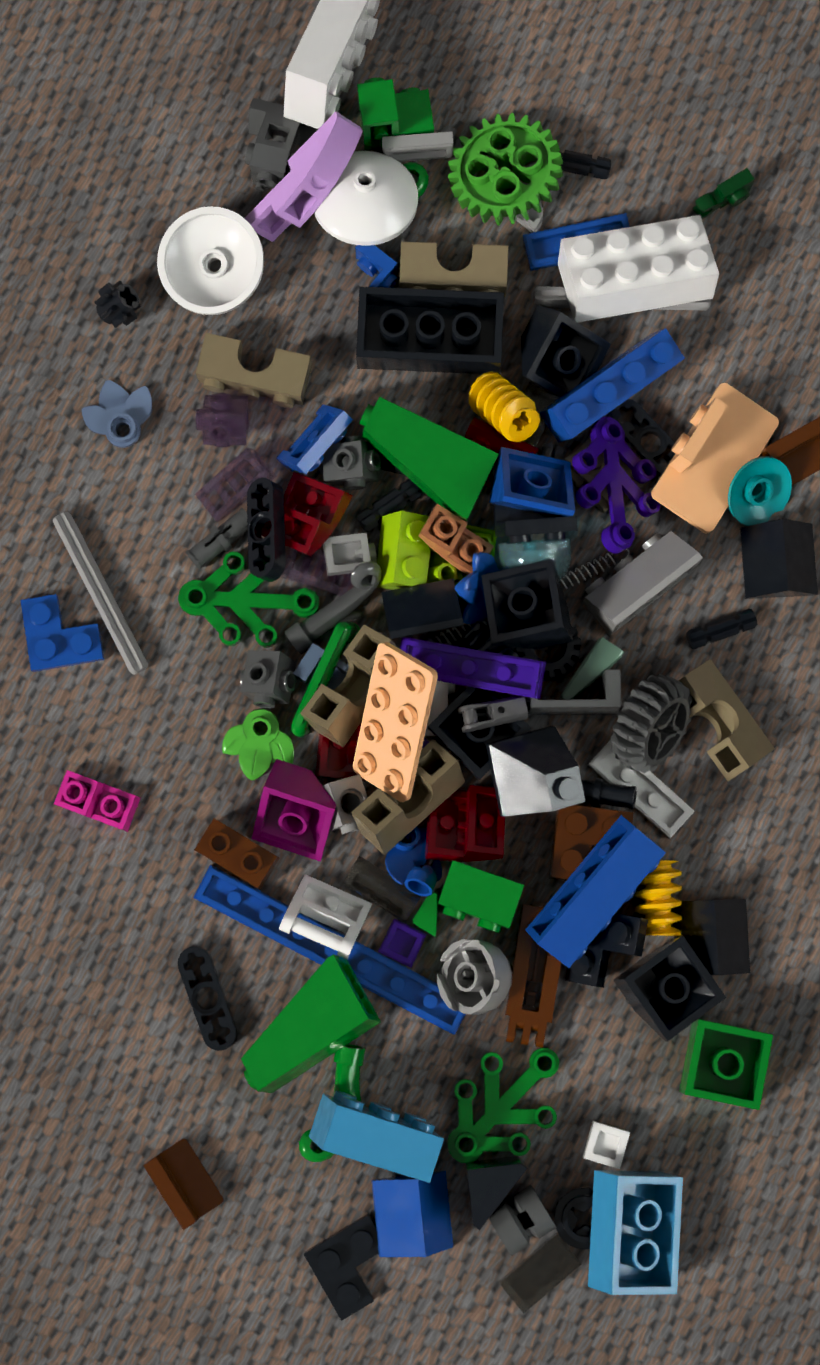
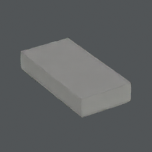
[382,131,453,162]

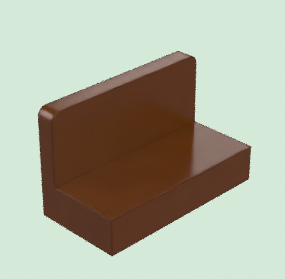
[760,417,820,486]
[143,1138,224,1230]

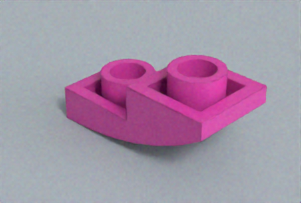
[54,770,141,832]

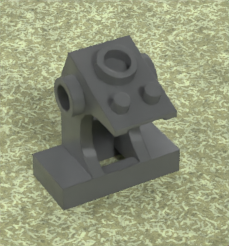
[245,98,318,191]

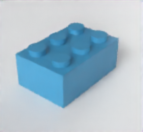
[309,1091,444,1183]
[588,1170,683,1295]

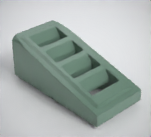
[559,637,625,700]

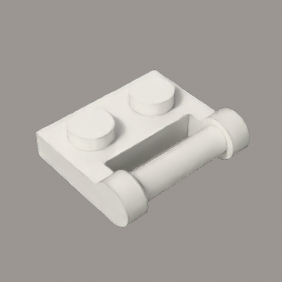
[279,874,372,959]

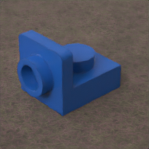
[355,245,399,288]

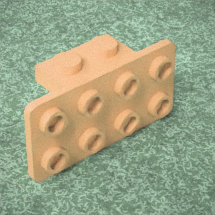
[651,383,779,534]
[353,642,438,802]

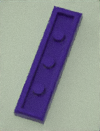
[400,637,546,699]

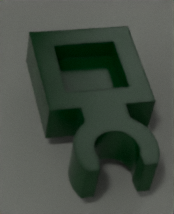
[692,168,755,219]

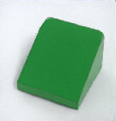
[412,892,437,938]

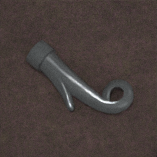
[284,561,382,655]

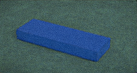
[523,213,630,271]

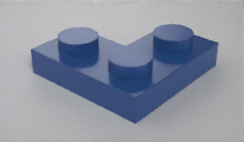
[20,594,104,672]

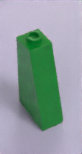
[359,397,499,522]
[241,954,381,1093]

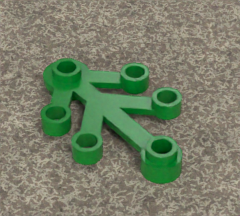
[178,552,320,648]
[447,1047,559,1163]

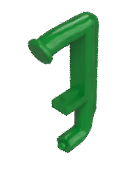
[291,621,360,737]

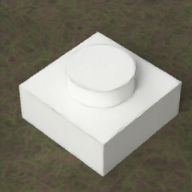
[583,1121,630,1169]

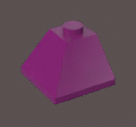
[251,759,337,862]

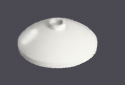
[314,151,418,246]
[157,206,264,315]

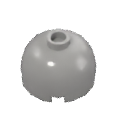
[437,939,512,1015]

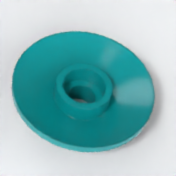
[728,456,792,526]

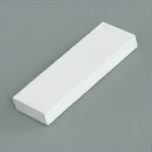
[588,740,695,839]

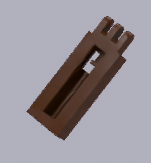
[505,904,561,1048]

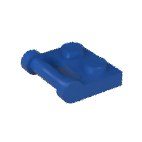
[276,404,353,475]

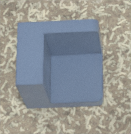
[293,643,349,690]

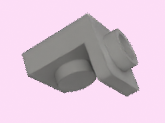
[323,532,377,576]

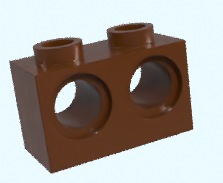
[194,818,280,889]

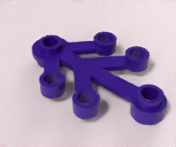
[572,417,660,554]

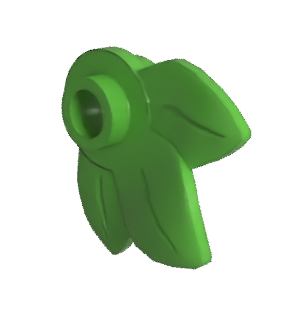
[222,708,294,781]

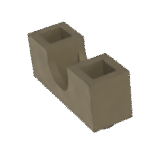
[399,241,508,297]
[196,333,312,408]
[300,625,398,747]
[678,659,775,781]
[351,739,465,855]

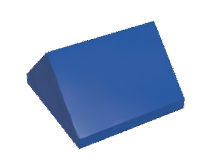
[489,447,575,517]
[371,1171,453,1257]

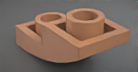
[418,504,494,575]

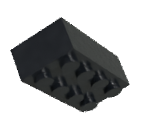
[356,287,504,374]

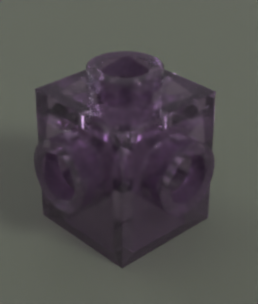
[196,393,249,447]

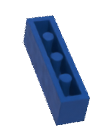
[539,328,685,443]
[525,815,666,968]

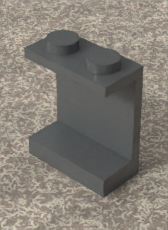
[525,669,621,715]

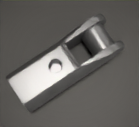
[457,695,528,732]

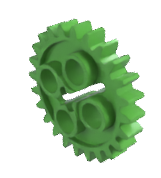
[448,113,563,226]

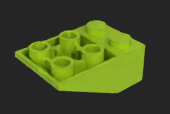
[377,510,496,599]

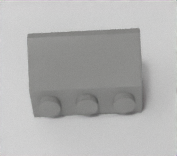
[583,531,703,636]

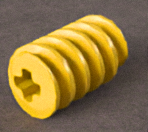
[469,371,541,443]
[635,860,682,936]

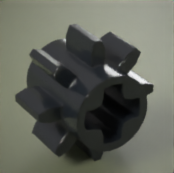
[95,281,141,328]

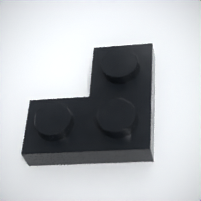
[565,914,648,988]
[304,1214,379,1321]

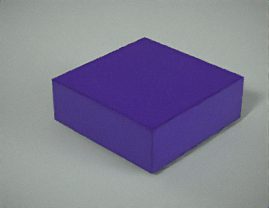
[378,919,427,968]

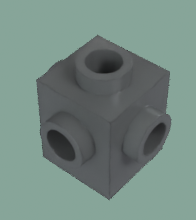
[323,436,381,490]
[240,650,296,708]

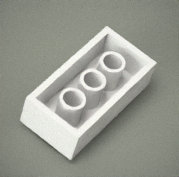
[283,0,380,129]
[558,215,719,323]

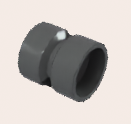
[489,1185,557,1256]

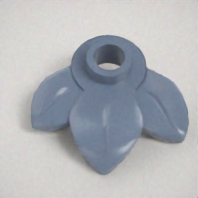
[82,380,152,448]

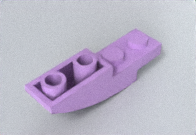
[244,111,363,242]

